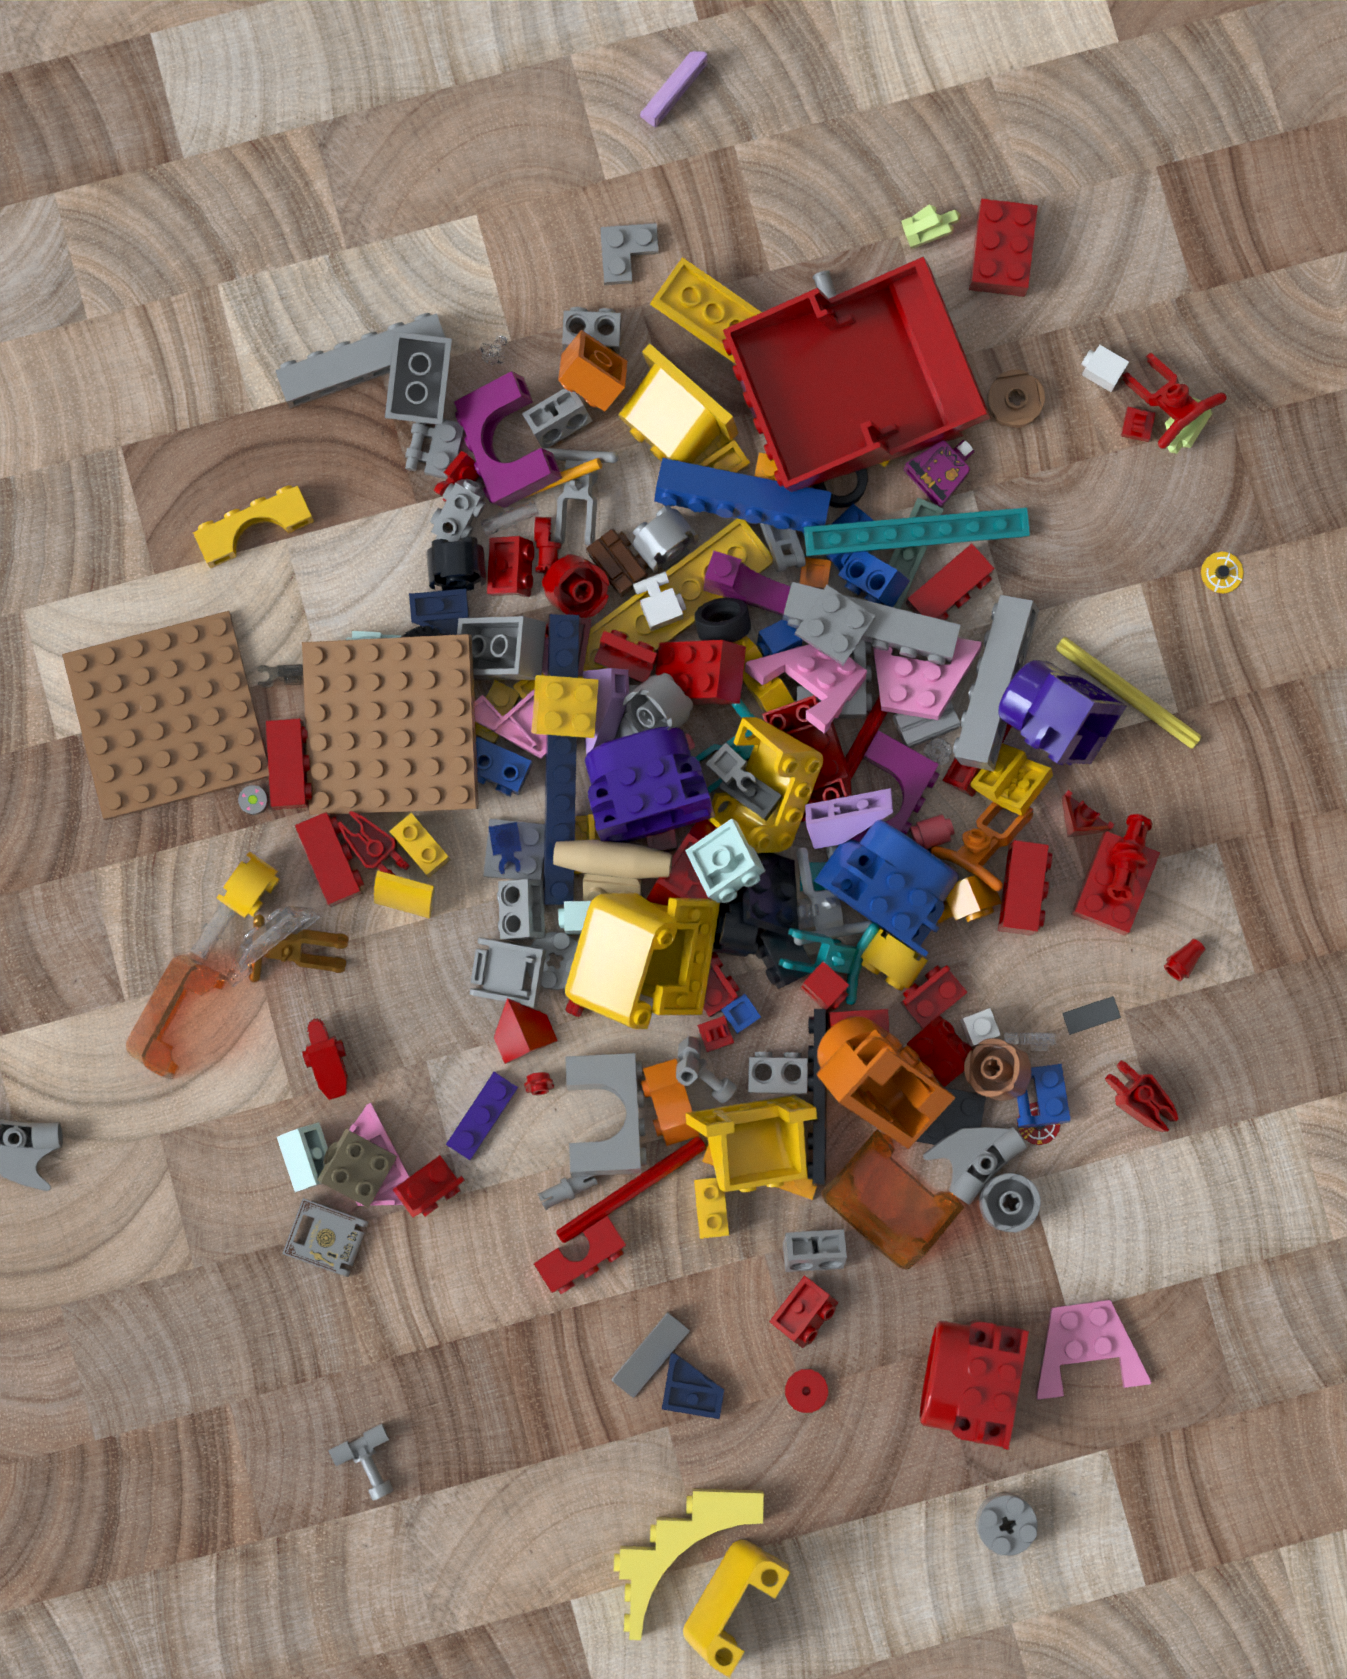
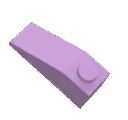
[805,788,893,849]

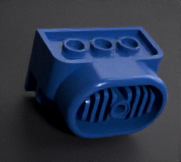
[814,820,959,957]

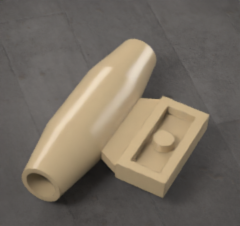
[553,839,672,901]

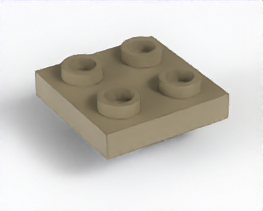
[317,1129,397,1208]

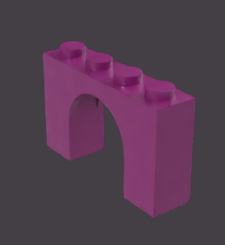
[454,371,562,508]
[851,730,940,842]

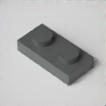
[719,769,783,821]

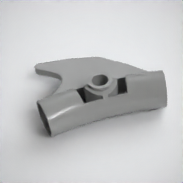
[0,1119,63,1191]
[923,1127,1027,1205]

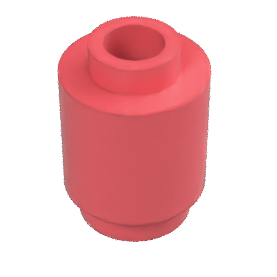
[910,814,955,849]

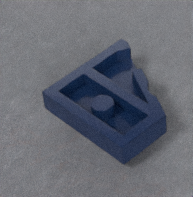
[409,589,469,635]
[662,1352,724,1419]

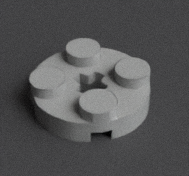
[527,932,578,990]

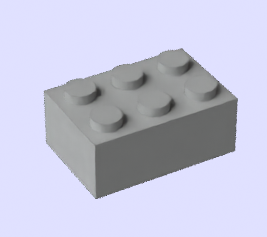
[385,331,452,425]
[457,616,546,680]

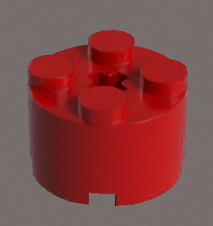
[542,554,609,618]

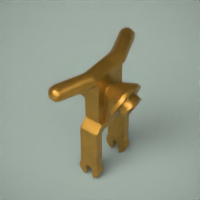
[249,914,349,983]

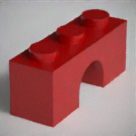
[800,961,849,1010]
[533,1216,626,1295]

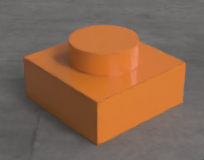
[799,557,831,589]

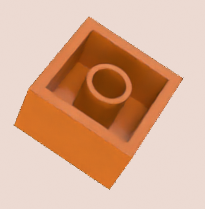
[558,330,627,412]

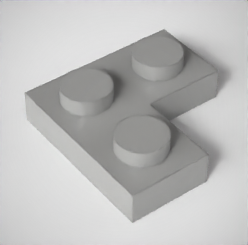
[600,223,659,285]

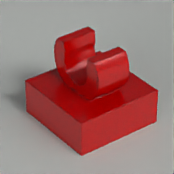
[1121,407,1155,442]
[697,1015,734,1053]

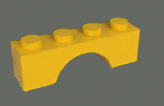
[193,485,314,569]

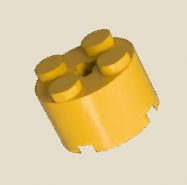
[216,851,280,918]
[861,929,928,992]

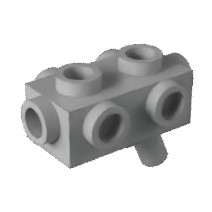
[430,479,486,542]

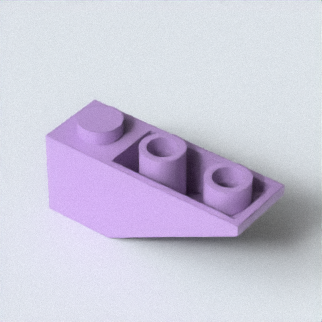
[583,668,629,755]

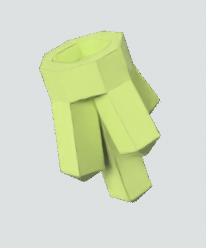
[901,204,961,249]
[1165,397,1212,454]

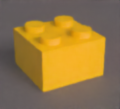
[531,675,599,738]

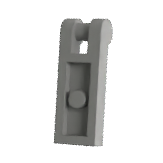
[760,523,806,572]

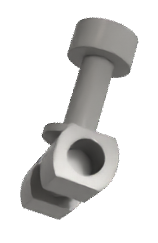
[676,1036,736,1103]
[328,1423,394,1501]

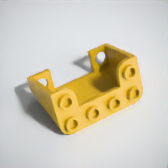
[708,717,823,853]
[683,1540,790,1678]

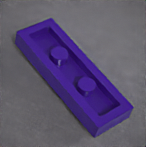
[446,1072,518,1161]

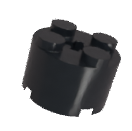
[426,537,486,591]
[712,897,758,957]

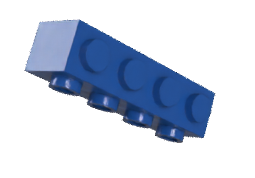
[476,736,533,797]

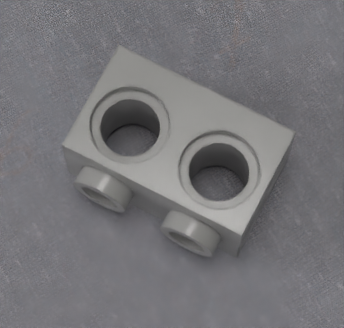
[562,307,621,353]
[522,388,592,448]
[497,879,545,940]
[748,1052,808,1094]
[783,1229,847,1272]

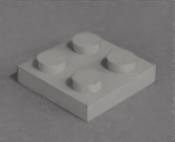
[795,585,875,666]
[483,819,545,880]

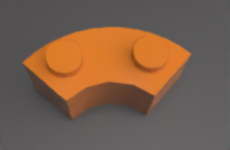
[640,1059,700,1146]

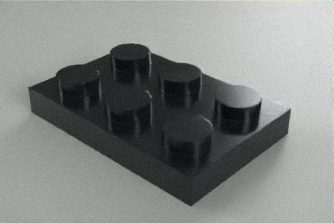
[742,853,799,938]
[915,1087,986,1145]

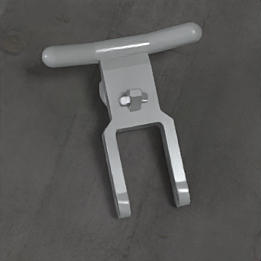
[543,448,619,545]
[794,845,873,946]

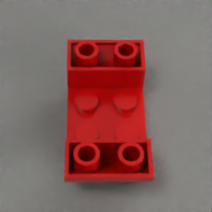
[762,695,852,823]
[646,819,717,906]

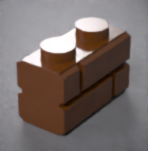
[586,528,649,597]

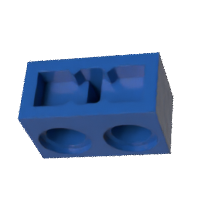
[838,551,910,607]

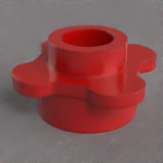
[524,1072,554,1096]

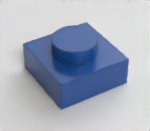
[721,993,761,1034]

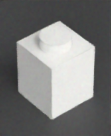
[1081,344,1129,392]
[960,1008,1000,1047]

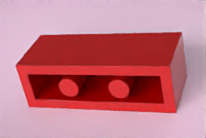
[905,543,995,621]
[266,718,312,810]
[294,812,365,907]

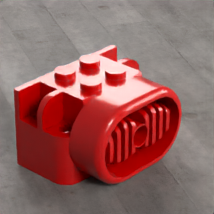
[919,1320,1029,1450]

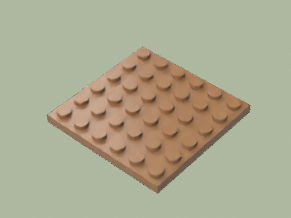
[62,611,269,820]
[302,634,479,815]

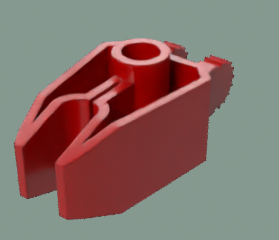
[338,811,410,876]
[302,1017,348,1100]
[1105,1061,1179,1132]

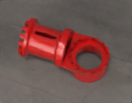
[534,517,562,574]

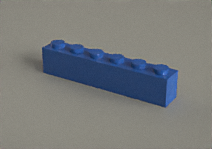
[654,458,831,533]

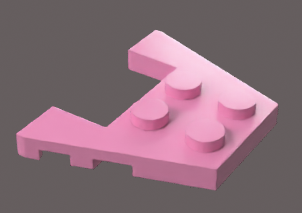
[475,638,548,759]
[873,638,982,720]
[745,644,867,733]
[1036,1300,1151,1400]

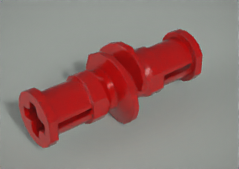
[1107,814,1153,901]

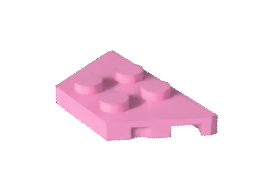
[349,1103,410,1206]

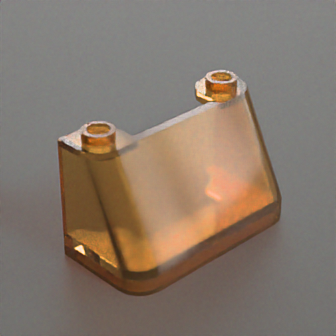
[126,955,229,1079]
[821,1129,964,1270]

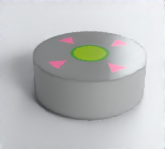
[238,785,268,815]

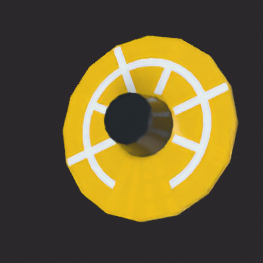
[1201,551,1244,594]

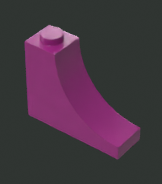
[703,551,791,616]

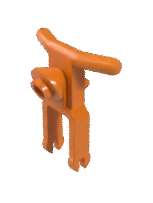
[931,802,1034,891]

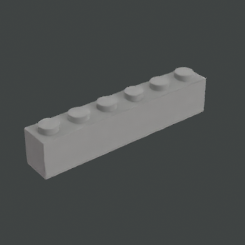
[275,313,445,408]
[783,582,961,665]
[953,595,1039,771]

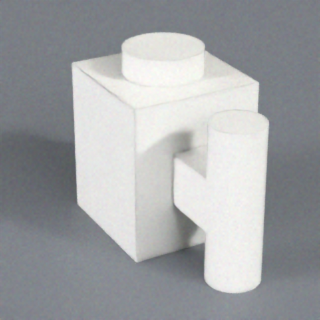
[633,572,686,631]

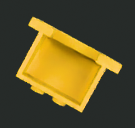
[619,343,739,464]
[641,898,720,1015]
[686,1095,817,1192]

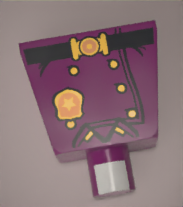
[903,440,975,507]

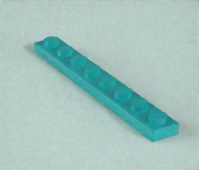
[804,508,1030,556]

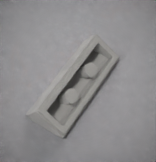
[611,1312,690,1398]

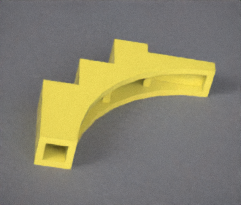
[614,1489,764,1640]

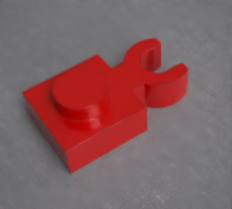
[434,451,479,502]

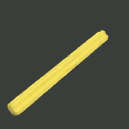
[1056,637,1201,748]

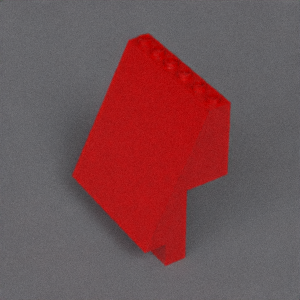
[722,256,991,492]

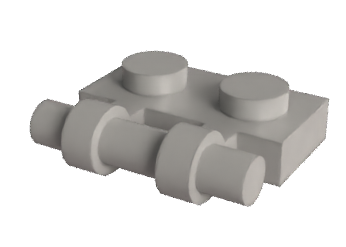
[405,419,464,479]

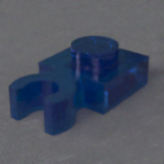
[489,822,522,875]

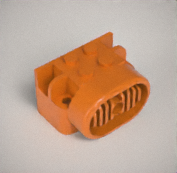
[816,1017,956,1149]

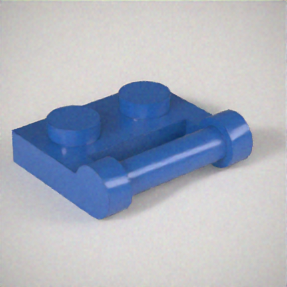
[1017,1064,1071,1128]

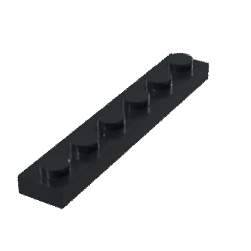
[807,1009,827,1186]

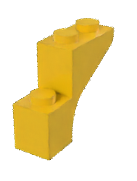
[733,636,795,712]

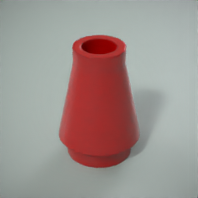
[1164,938,1206,981]

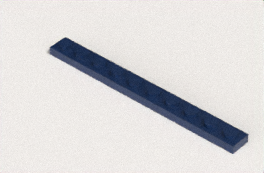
[543,614,579,905]

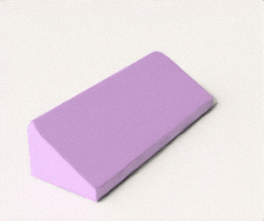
[640,51,707,128]

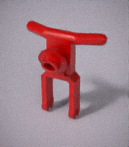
[1121,353,1227,449]

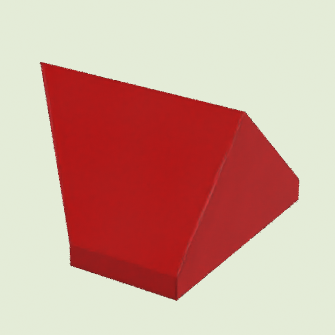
[1062,790,1115,838]
[493,998,558,1064]

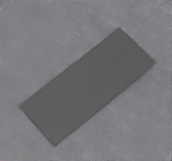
[1062,996,1121,1035]

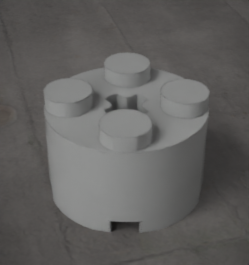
[633,505,699,573]
[623,673,693,733]
[979,1173,1041,1232]
[975,1492,1037,1556]

